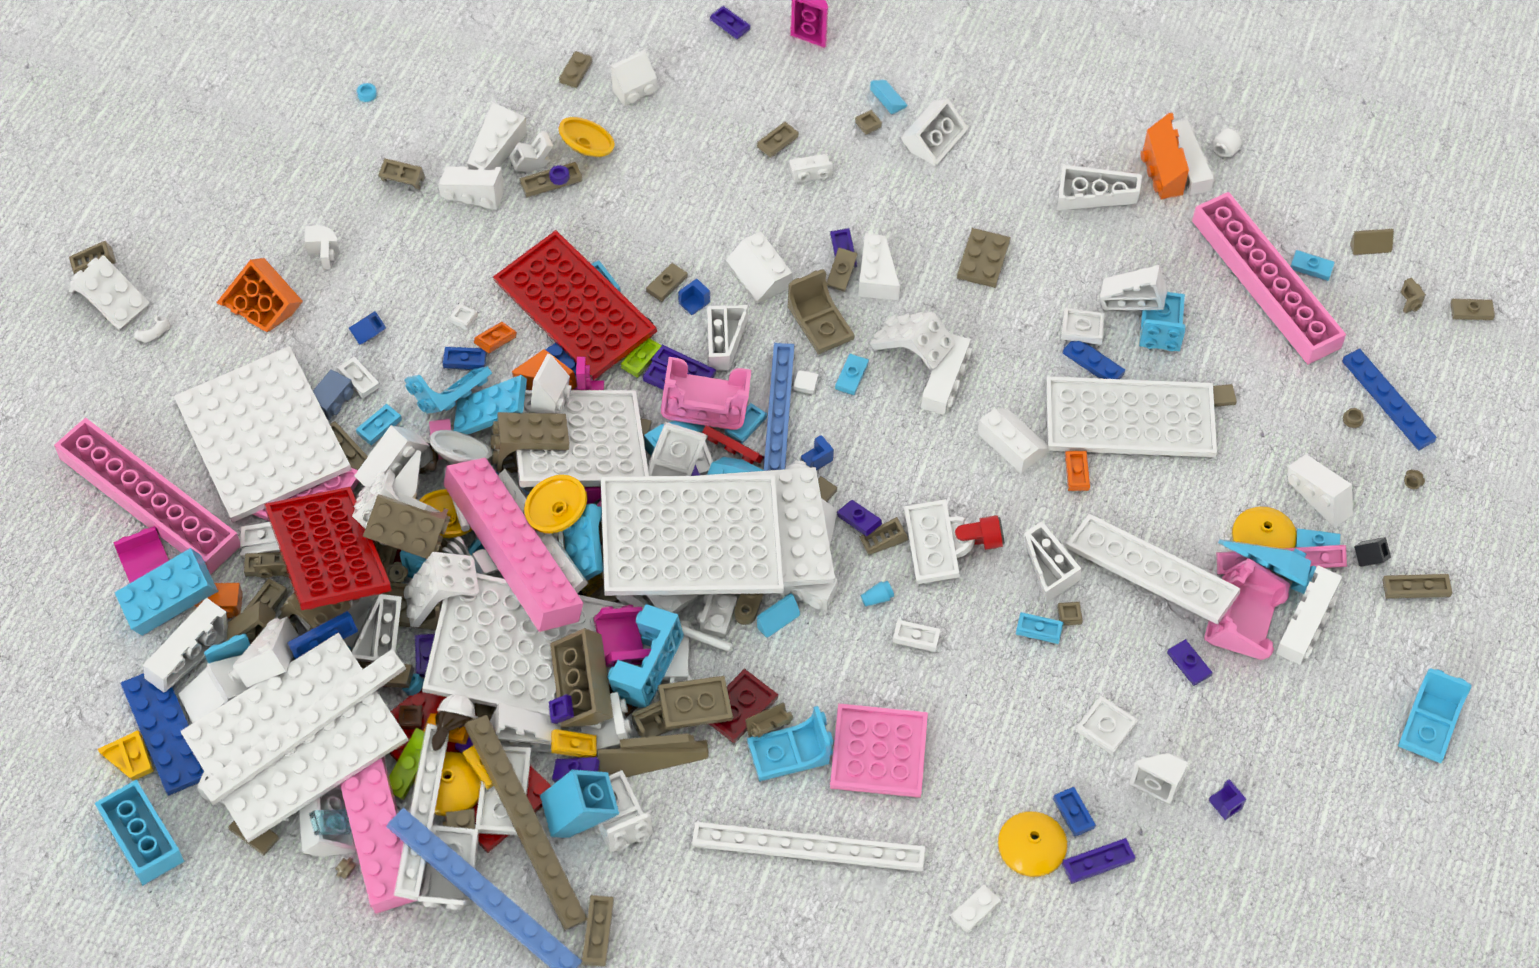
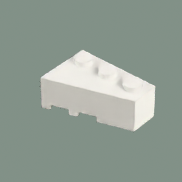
[438,167,504,210]
[858,234,900,301]
[707,305,748,371]
[1025,522,1082,603]
[350,594,402,662]
[490,703,561,753]

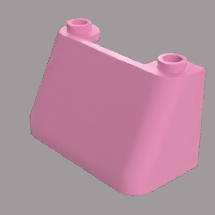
[661,357,751,430]
[1204,558,1290,660]

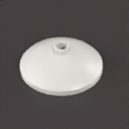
[429,430,492,465]

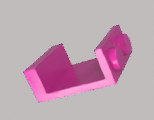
[113,526,169,583]
[593,605,651,668]

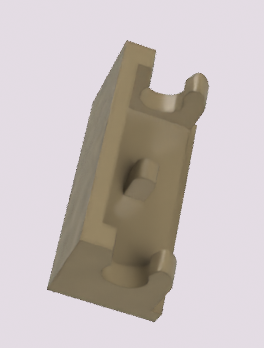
[378,158,425,190]
[632,701,673,738]

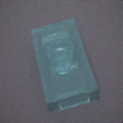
[309,809,352,835]

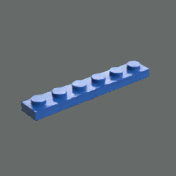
[1342,348,1437,451]

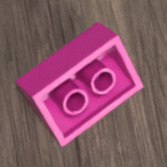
[791,0,828,48]

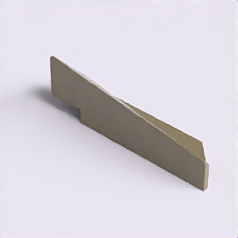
[598,734,709,777]

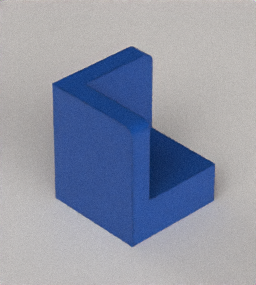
[678,278,710,315]
[349,311,386,345]
[801,435,834,471]

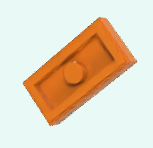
[474,322,517,353]
[1065,451,1090,491]

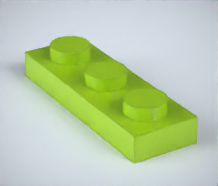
[389,728,425,800]

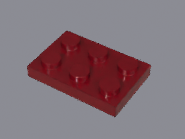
[709,668,778,744]

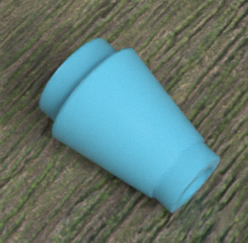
[860,581,894,607]

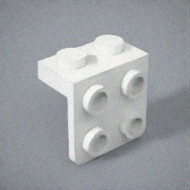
[581,692,632,751]

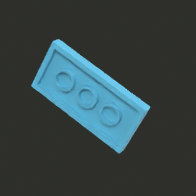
[453,375,527,435]

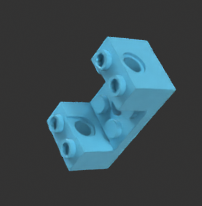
[608,604,684,709]

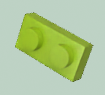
[621,338,662,378]

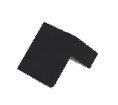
[1354,537,1391,567]

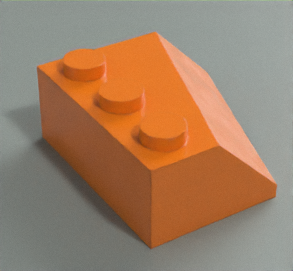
[1141,112,1189,199]
[216,258,303,332]

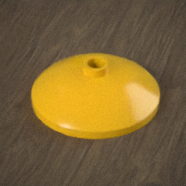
[558,117,615,157]
[524,475,587,533]
[419,489,472,538]
[1232,506,1297,548]
[415,752,481,816]
[998,811,1067,877]

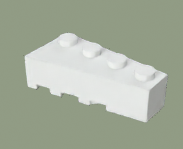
[467,102,527,170]
[1276,566,1342,665]

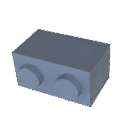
[313,369,354,420]

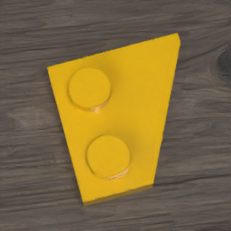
[98,730,154,781]

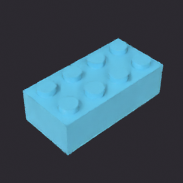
[114,548,218,636]
[95,780,184,886]

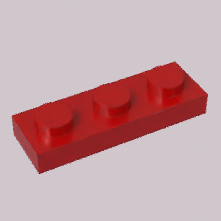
[702,425,765,464]

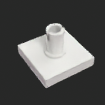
[206,655,255,703]

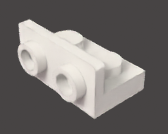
[789,154,833,183]
[697,594,738,638]

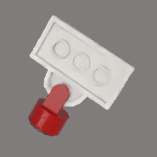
[904,499,1005,584]

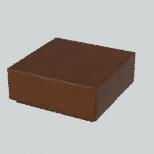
[398,705,423,729]

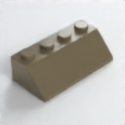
[550,628,613,728]

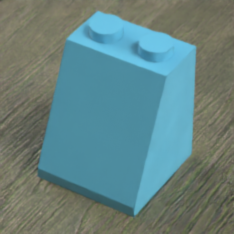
[540,770,619,838]

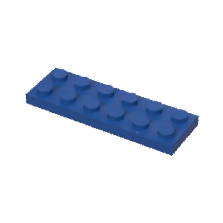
[120,673,204,796]

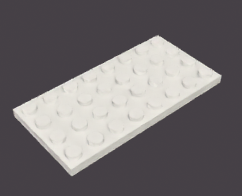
[1046,376,1217,457]

